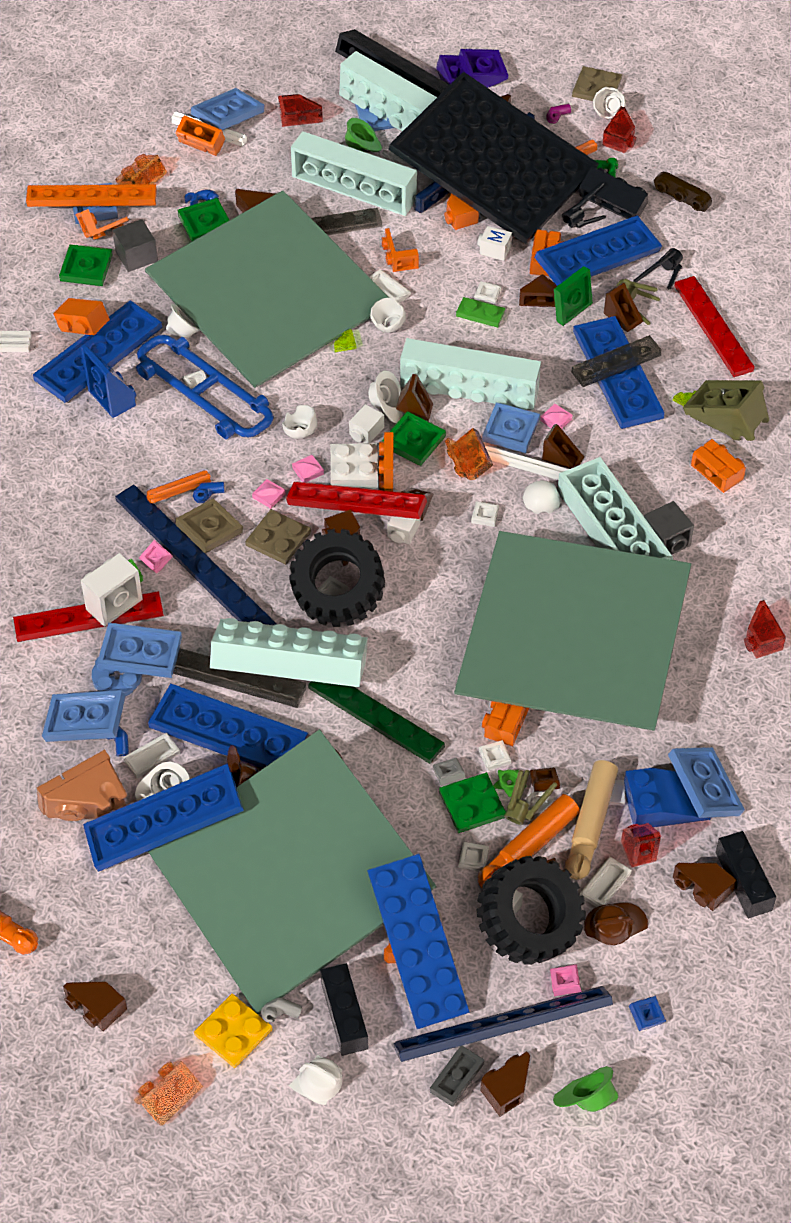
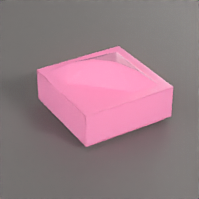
[540,404,573,429]
[292,455,324,483]
[252,479,286,509]
[139,540,173,573]
[550,964,581,996]

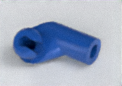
[193,481,224,503]
[106,726,129,757]

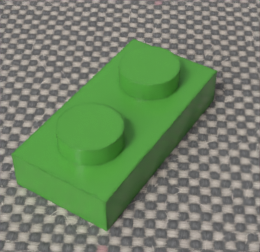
[456,297,505,328]

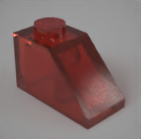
[278,94,323,127]
[602,106,637,153]
[744,600,786,659]
[621,823,661,868]

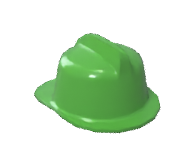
[345,118,382,152]
[553,1066,618,1112]

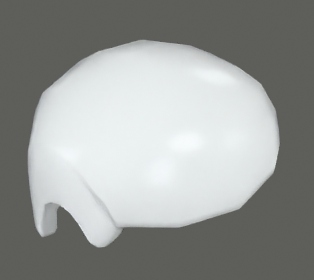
[593,87,626,119]
[370,298,406,333]
[282,405,317,439]
[522,480,561,514]

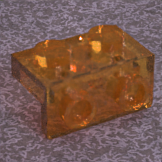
[115,154,167,185]
[445,428,493,480]
[134,1061,203,1126]

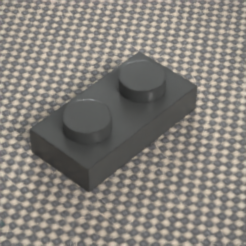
[430,1046,484,1107]

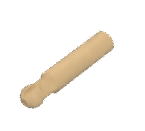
[565,760,618,880]

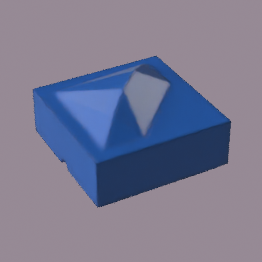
[629,996,666,1031]

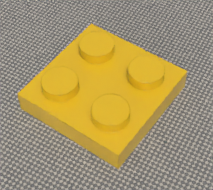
[194,994,273,1068]

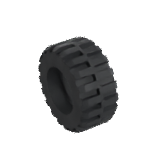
[289,529,385,627]
[476,856,586,965]

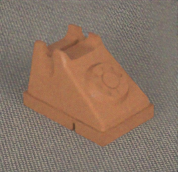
[36,749,127,821]

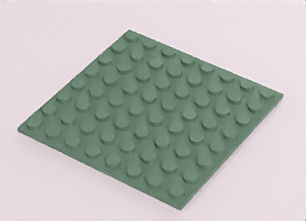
[145,191,389,388]
[454,531,691,731]
[148,729,437,1014]

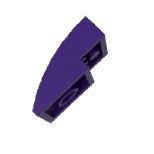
[436,49,509,88]

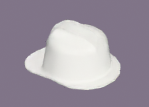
[166,304,201,338]
[368,371,405,423]
[135,761,190,802]
[289,1055,342,1105]

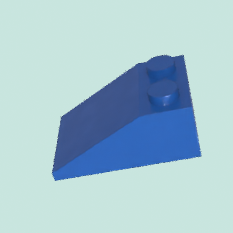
[81,344,136,418]
[624,768,711,830]

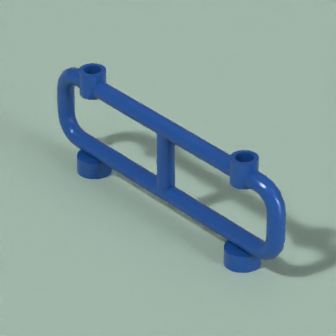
[136,335,274,440]

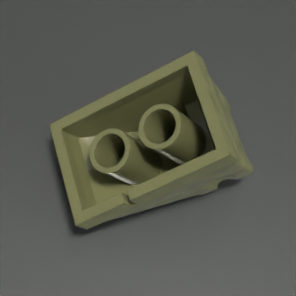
[683,380,769,441]

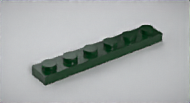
[308,681,445,764]

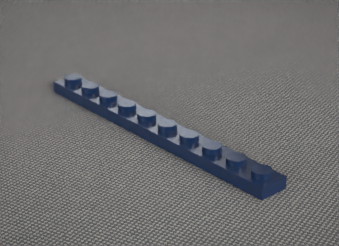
[115,484,277,626]

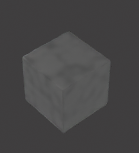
[112,219,158,272]
[644,501,694,555]

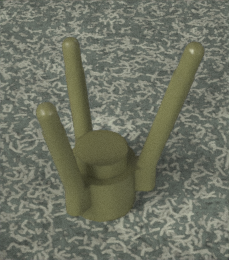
[616,278,660,325]
[504,770,557,825]

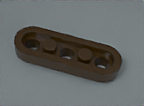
[654,171,712,212]

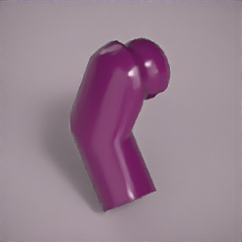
[546,103,571,124]

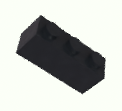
[579,166,648,219]
[715,831,776,919]
[320,963,368,1056]

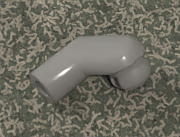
[261,997,302,1023]

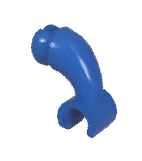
[185,189,219,206]

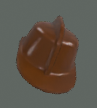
[227,745,259,787]
[584,902,648,945]

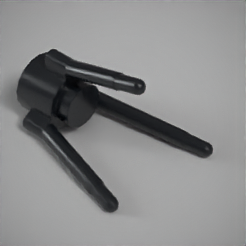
[562,182,606,228]
[633,248,683,290]

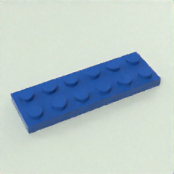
[534,215,662,286]
[33,300,162,403]
[573,316,665,429]
[148,683,308,769]
[83,764,244,872]
[367,854,470,1029]

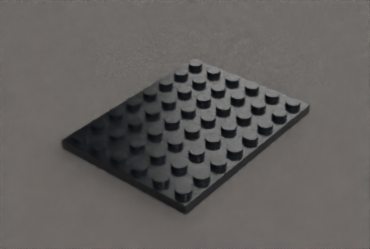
[388,72,599,244]

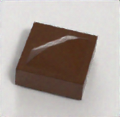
[530,767,560,792]

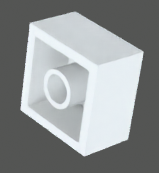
[330,443,378,490]
[81,553,143,627]

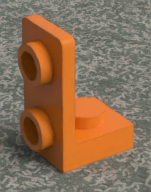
[75,209,129,240]
[381,228,419,272]

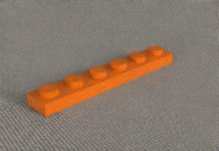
[26,184,157,207]

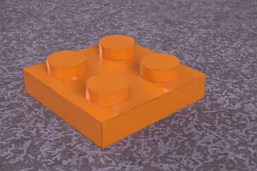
[379,432,393,492]

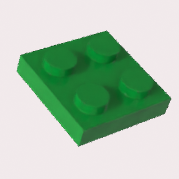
[177,198,230,242]
[59,244,113,286]
[554,266,593,326]
[382,411,446,466]
[439,772,506,834]

